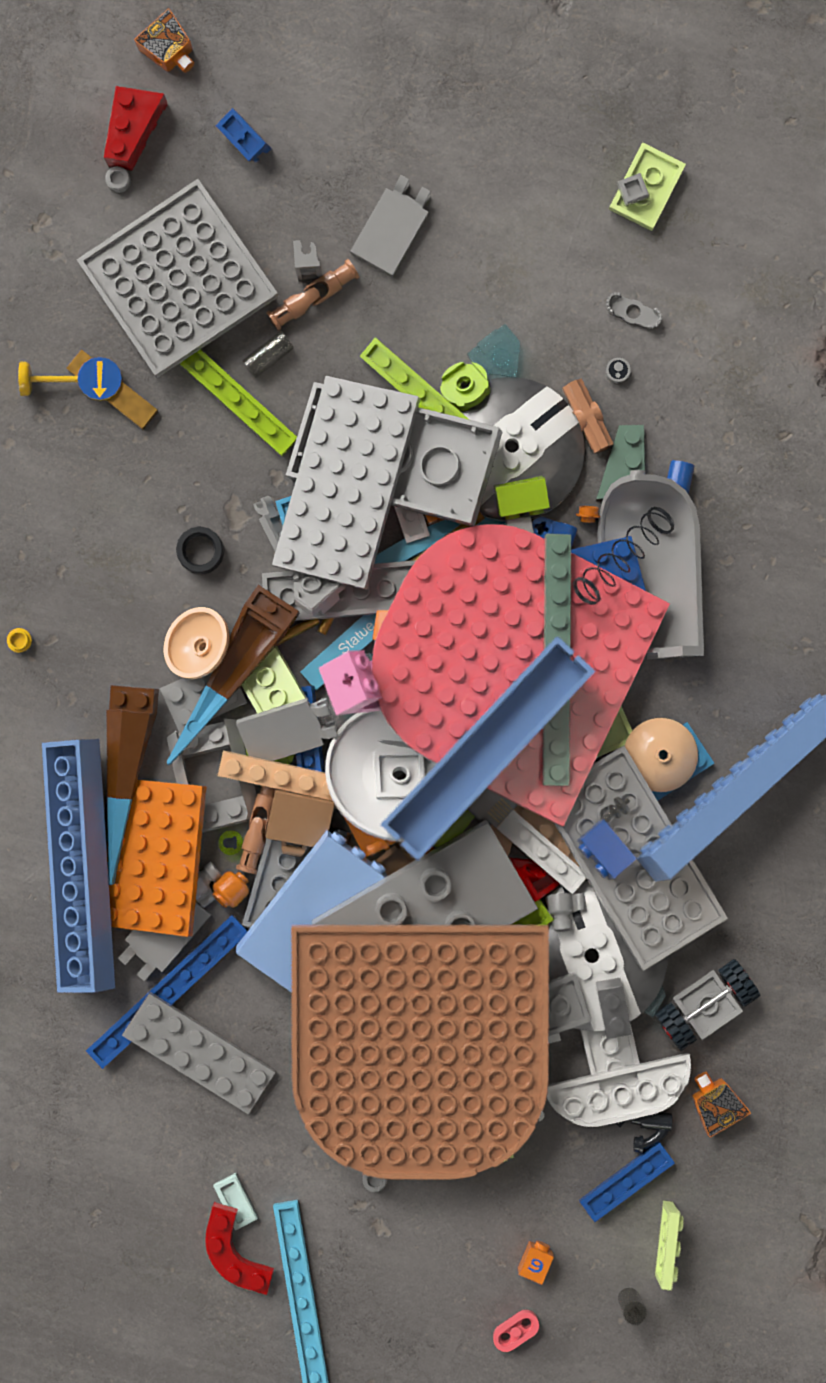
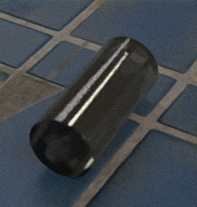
[242,331,294,378]
[618,1288,646,1325]

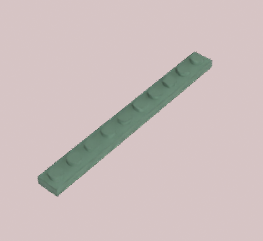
[542,534,571,786]

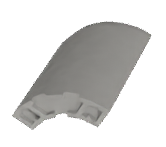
[598,470,704,660]

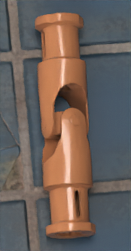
[266,259,360,331]
[235,786,279,874]

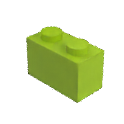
[493,476,550,520]

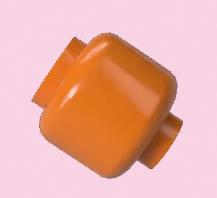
[212,871,249,908]

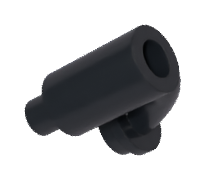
[631,1112,672,1154]

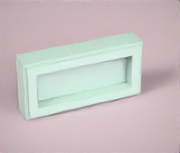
[213,1173,258,1231]

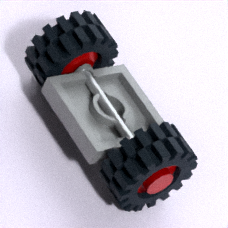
[655,959,761,1051]

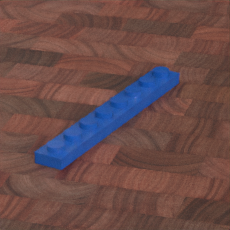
[86,915,248,1069]

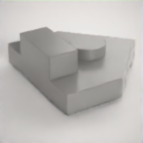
[293,572,347,616]

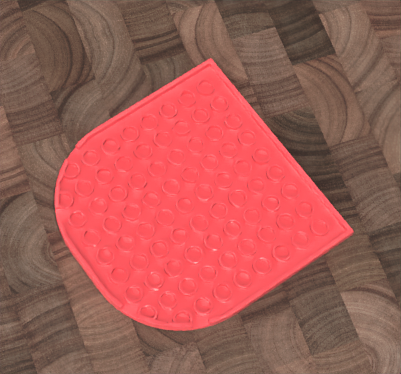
[372,524,670,827]

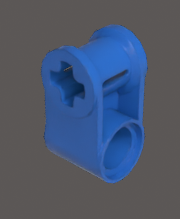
[532,517,578,548]

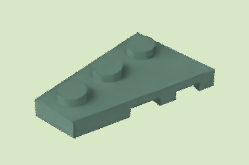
[596,425,645,500]

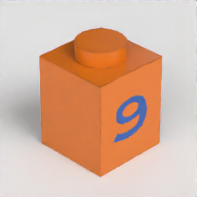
[518,1240,554,1285]

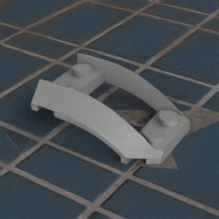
[167,718,257,833]

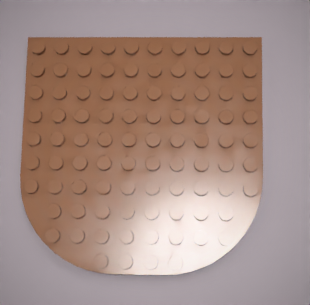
[291,925,549,1179]

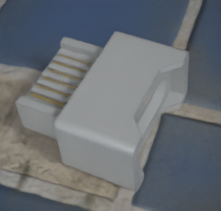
[467,789,517,828]

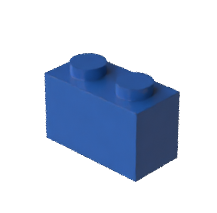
[577,820,637,879]

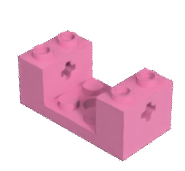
[319,650,382,715]

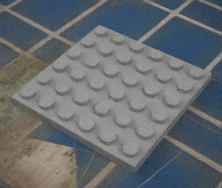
[77,179,279,378]

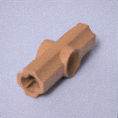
[562,378,614,454]

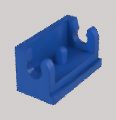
[216,108,272,162]

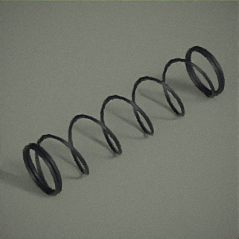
[573,507,674,605]

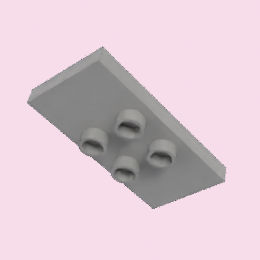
[286,382,503,526]
[312,820,538,925]

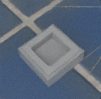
[617,173,649,206]

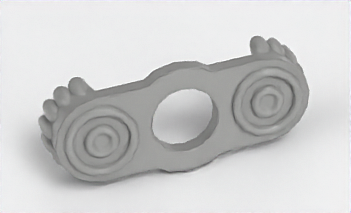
[606,292,662,329]

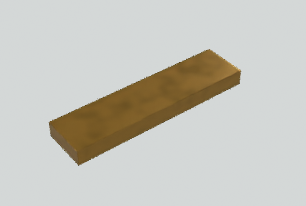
[66,349,159,430]

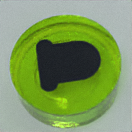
[218,830,243,855]

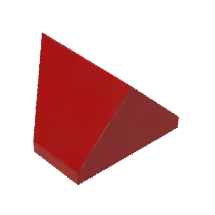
[508,857,560,902]

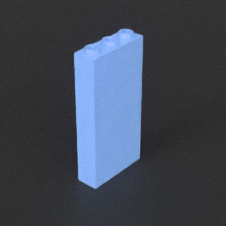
[236,830,387,993]

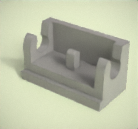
[293,240,322,281]

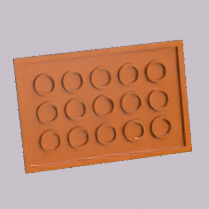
[107,780,207,937]

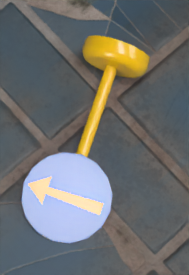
[18,357,122,401]

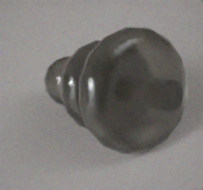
[602,797,630,823]

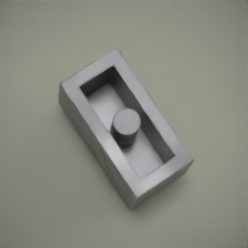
[596,977,632,1039]

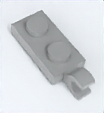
[254,496,283,552]

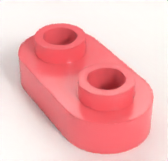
[493,1310,539,1352]

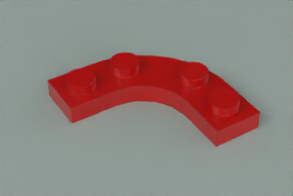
[205,1202,274,1295]

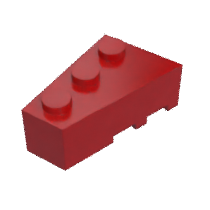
[104,86,168,171]

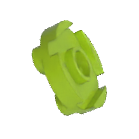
[440,362,490,411]

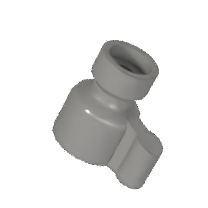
[196,861,222,908]
[547,893,586,932]

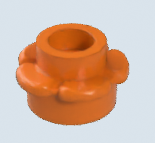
[576,506,600,523]

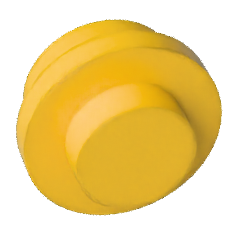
[7,628,32,653]

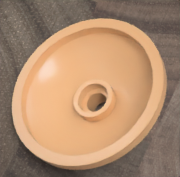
[164,607,229,679]
[624,718,698,792]

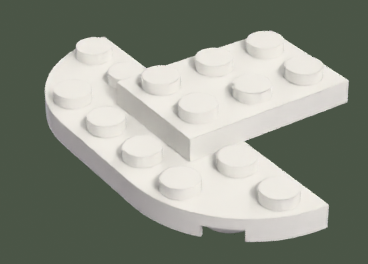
[546,1024,691,1127]

